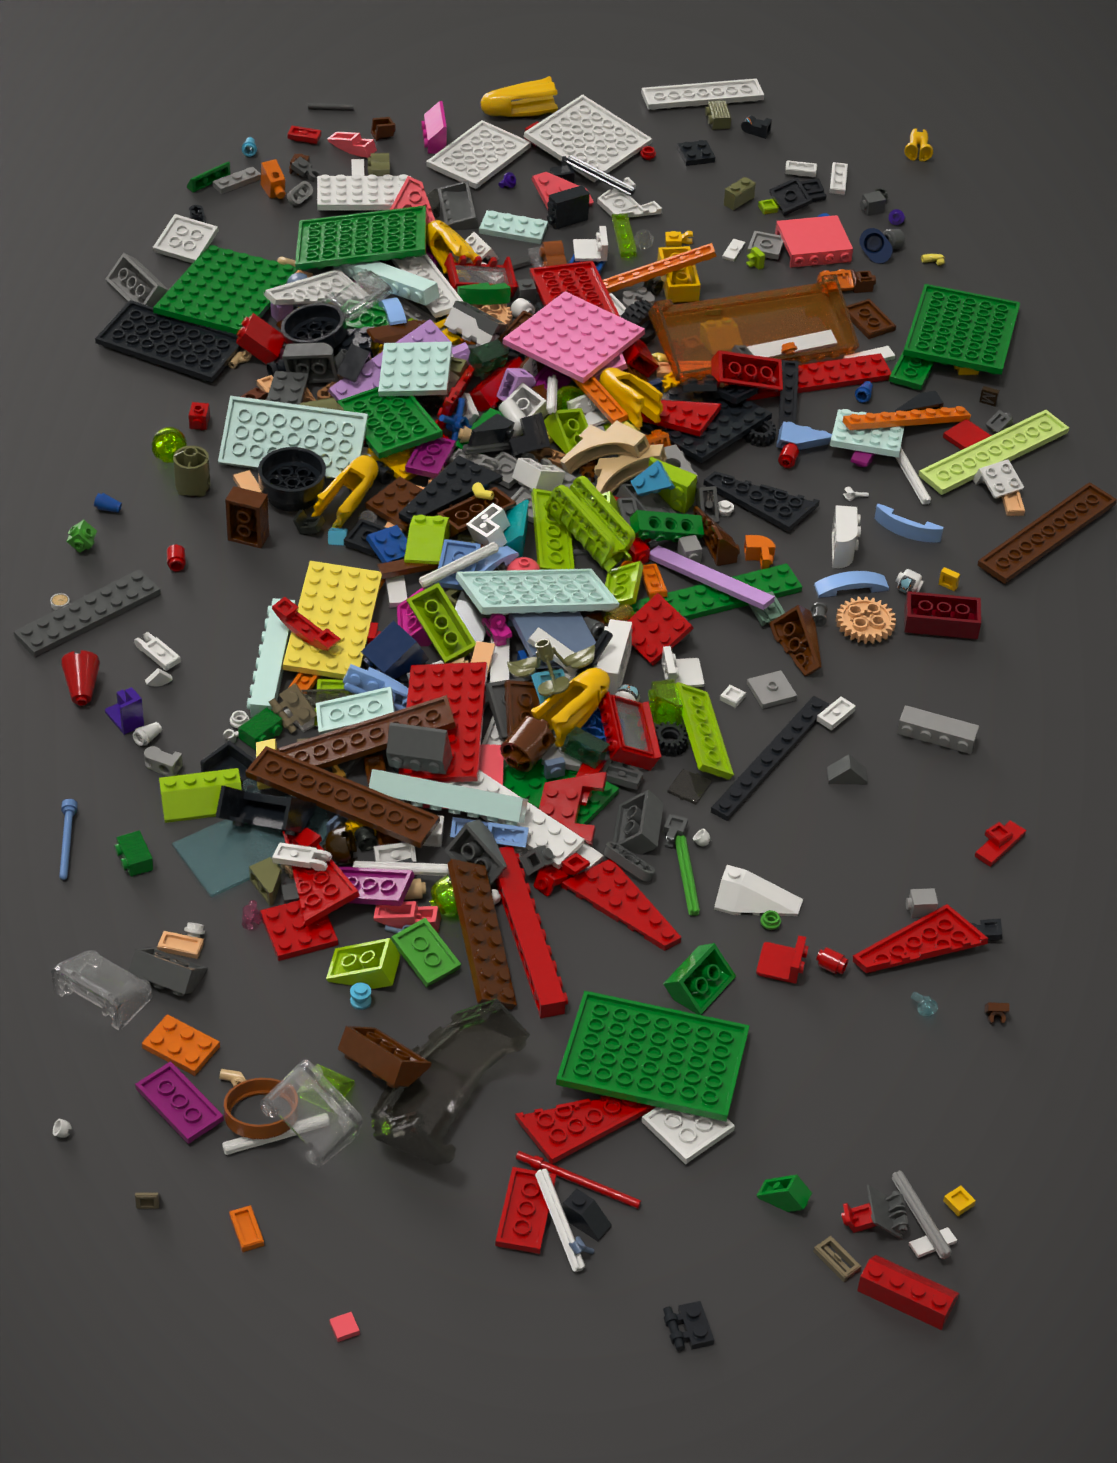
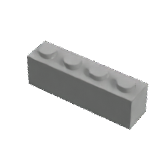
[897,705,979,754]

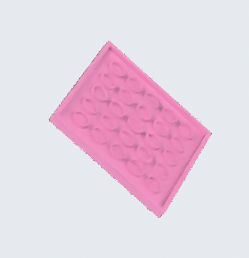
[503,291,645,383]

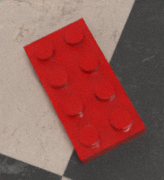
[495,1167,556,1254]

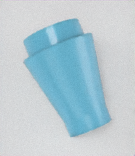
[241,137,257,156]

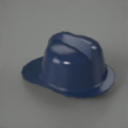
[859,228,893,264]

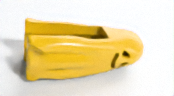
[480,76,558,117]
[426,220,479,282]
[599,367,663,428]
[311,455,379,528]
[531,668,610,747]

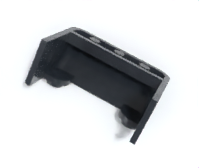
[216,786,316,836]

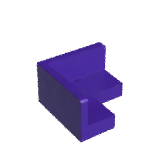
[105,687,144,735]

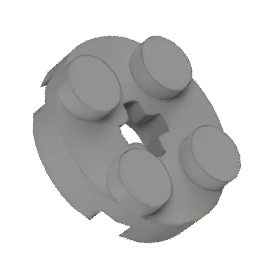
[622,286,655,308]

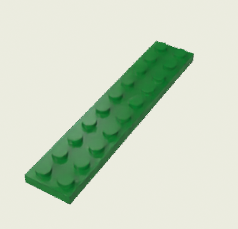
[621,563,803,621]

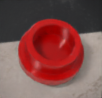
[641,146,656,160]

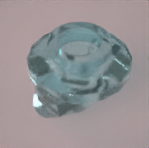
[911,992,938,1016]

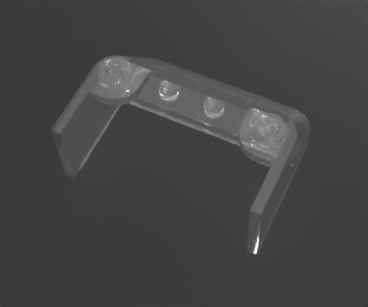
[312,269,393,322]

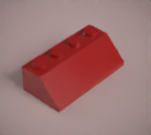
[711,350,783,391]
[468,357,523,412]
[857,1255,960,1330]

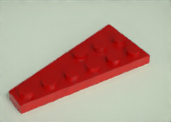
[435,363,476,432]
[641,400,721,437]
[283,828,360,926]
[561,859,682,951]
[853,904,988,973]
[515,1095,656,1164]

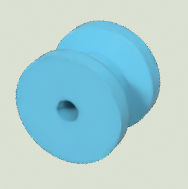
[350,983,371,1010]

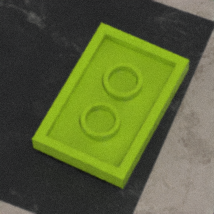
[602,561,643,612]

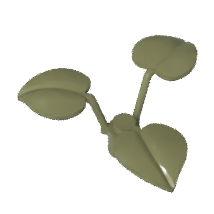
[507,639,595,696]

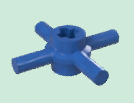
[439,398,472,441]

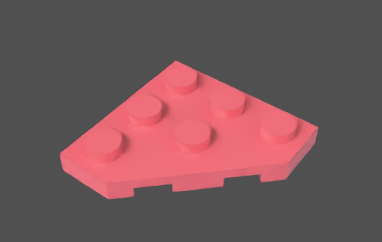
[531,172,594,210]
[390,176,435,226]

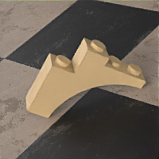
[560,420,650,474]
[594,444,667,494]

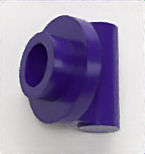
[498,172,516,188]
[889,209,906,225]

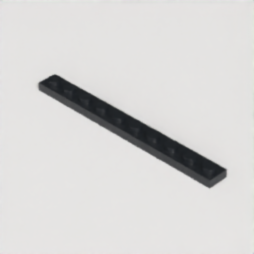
[711,696,830,821]

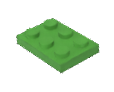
[391,918,461,987]

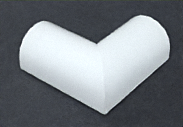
[498,399,526,439]

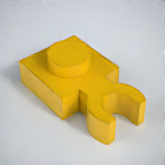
[661,369,687,393]

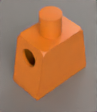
[260,159,286,199]

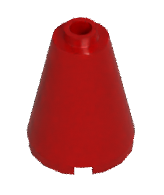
[61,650,100,706]

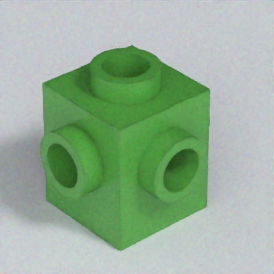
[66,520,97,553]

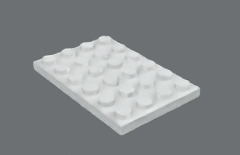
[426,120,531,189]
[317,174,411,210]

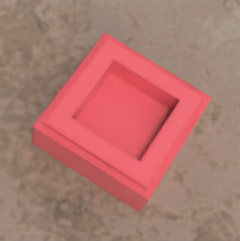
[329,1312,360,1342]

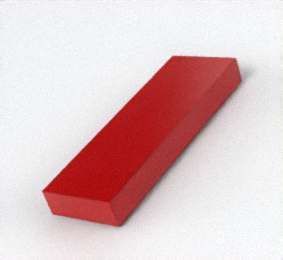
[975,820,1026,867]

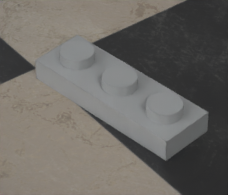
[213,167,261,194]

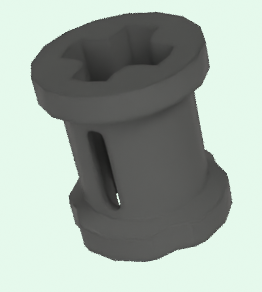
[811,602,828,627]

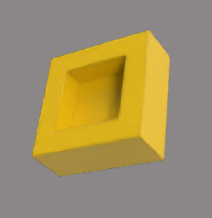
[939,567,960,591]
[943,1185,976,1216]

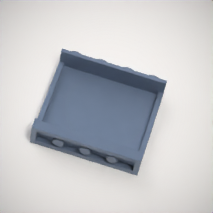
[506,611,597,669]

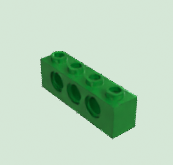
[630,510,704,542]

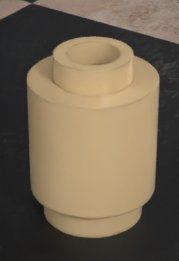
[404,878,426,900]

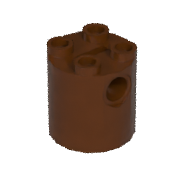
[500,716,556,772]

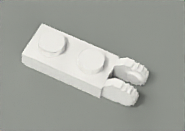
[134,632,181,671]
[272,843,332,871]

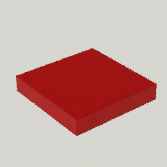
[943,419,991,450]

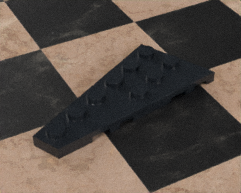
[399,455,503,524]
[703,471,820,532]

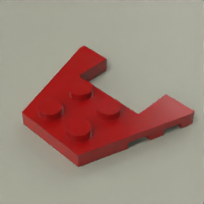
[539,772,607,845]

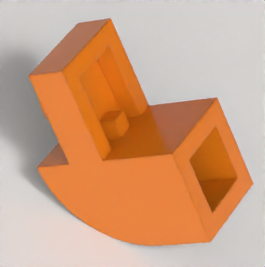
[744,535,776,569]

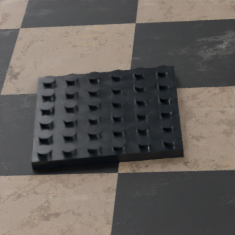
[640,373,772,463]

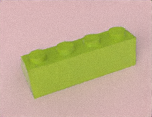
[406,582,476,663]
[159,768,242,823]

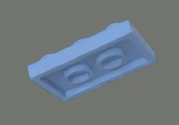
[435,539,481,590]

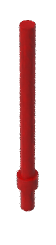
[516,1151,641,1209]

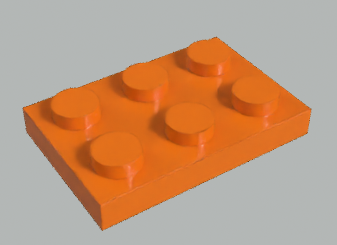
[142,1014,220,1076]

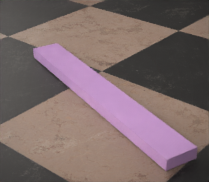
[649,545,775,610]

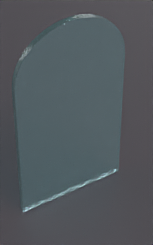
[172,795,329,897]

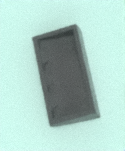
[438,180,479,230]
[616,484,676,513]

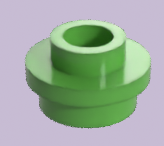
[760,910,781,930]

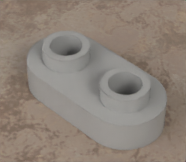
[287,181,313,206]

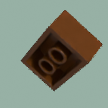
[225,486,269,549]

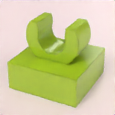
[746,246,765,270]

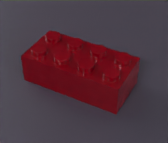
[904,591,981,639]

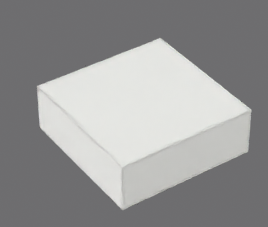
[720,685,746,708]

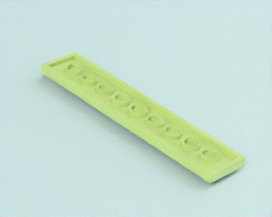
[919,410,1069,495]

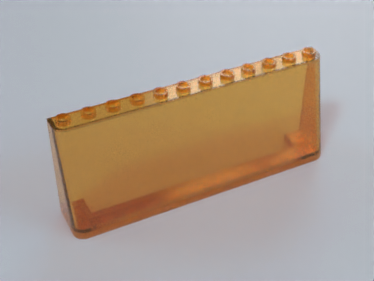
[648,274,859,383]

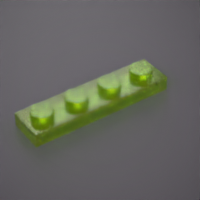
[611,214,637,258]

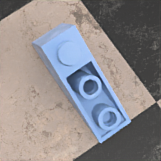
[776,422,832,450]

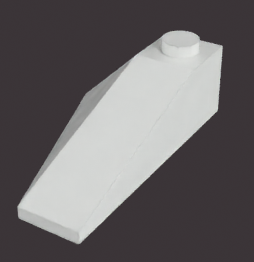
[714,865,803,916]

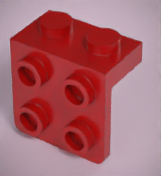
[756,935,809,984]

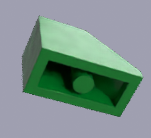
[756,1175,812,1212]

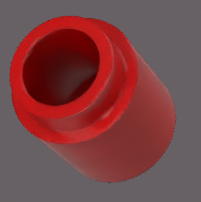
[778,443,799,468]
[167,544,186,572]
[816,947,849,974]

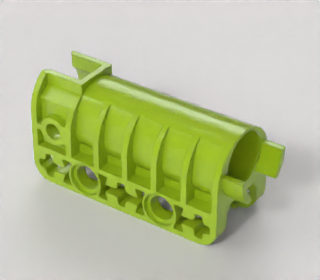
[545,476,635,572]

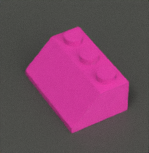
[421,101,447,154]
[397,587,432,646]

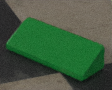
[187,161,231,192]

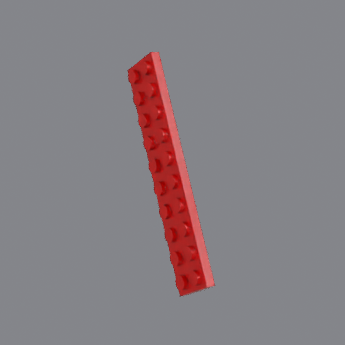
[723,353,891,400]

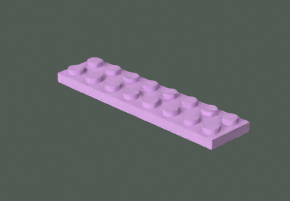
[328,319,451,401]

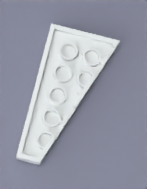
[264,269,370,305]

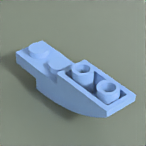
[343,664,408,707]

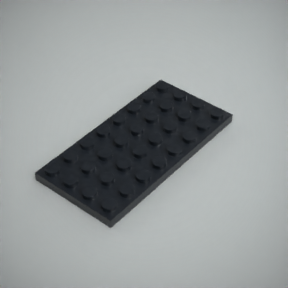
[95,300,242,382]

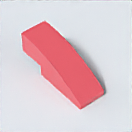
[327,132,377,158]
[374,901,441,932]

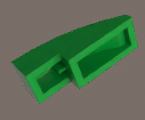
[457,282,511,305]

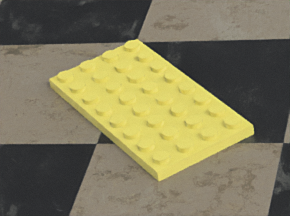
[283,561,382,679]

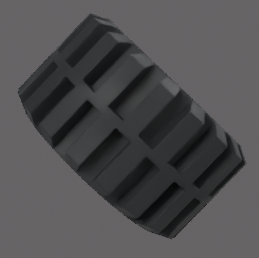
[621,300,664,344]

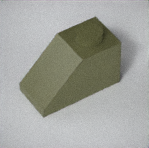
[249,857,282,906]

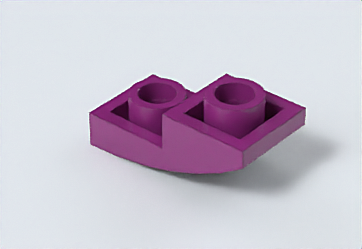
[851,451,875,467]

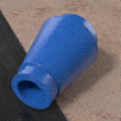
[855,381,873,402]
[94,493,122,513]

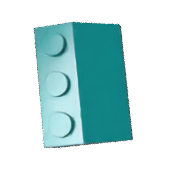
[502,500,529,558]

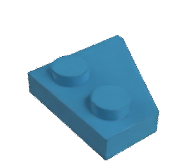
[630,460,675,496]

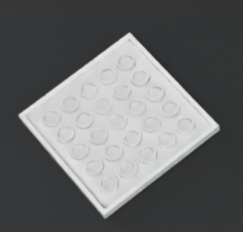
[524,94,652,182]

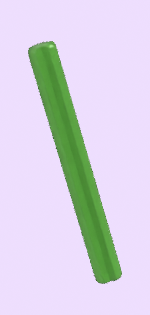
[675,835,700,916]

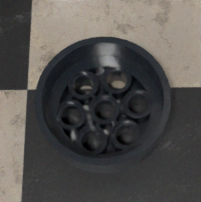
[281,303,347,357]
[258,447,326,512]

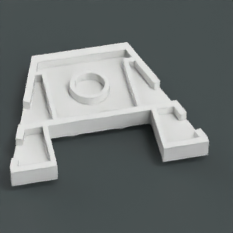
[597,177,662,219]

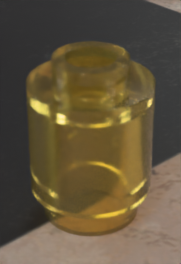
[606,604,634,624]

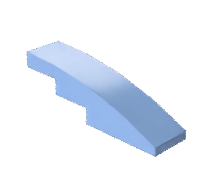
[450,817,529,848]

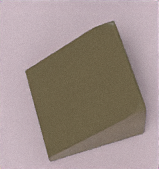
[135,1193,160,1209]

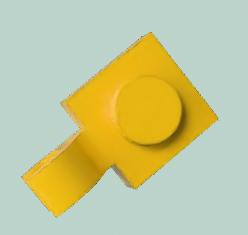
[665,231,693,247]

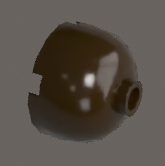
[322,825,357,866]

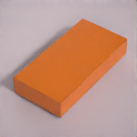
[229,1205,264,1252]

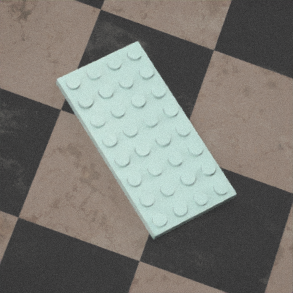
[218,396,368,480]
[456,569,620,615]

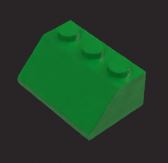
[663,943,736,1015]

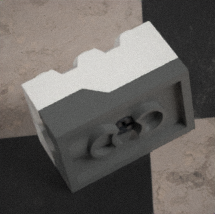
[444,301,507,350]

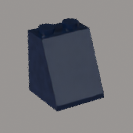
[361,620,429,679]

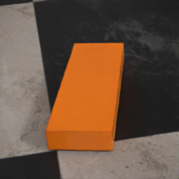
[641,563,667,599]

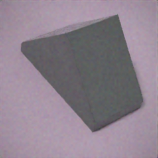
[827,754,867,785]

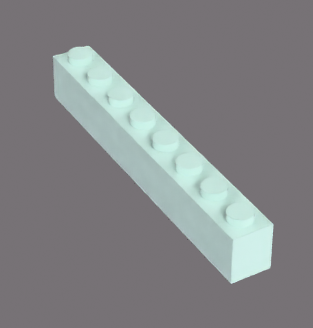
[333,261,440,306]
[247,598,295,717]
[369,769,528,826]

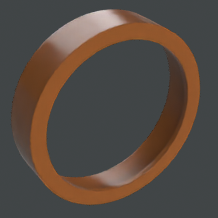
[224,1078,299,1139]

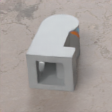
[144,746,183,777]

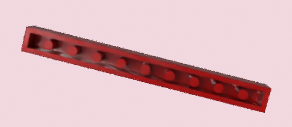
[495,846,568,1019]

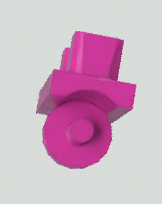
[482,613,512,646]

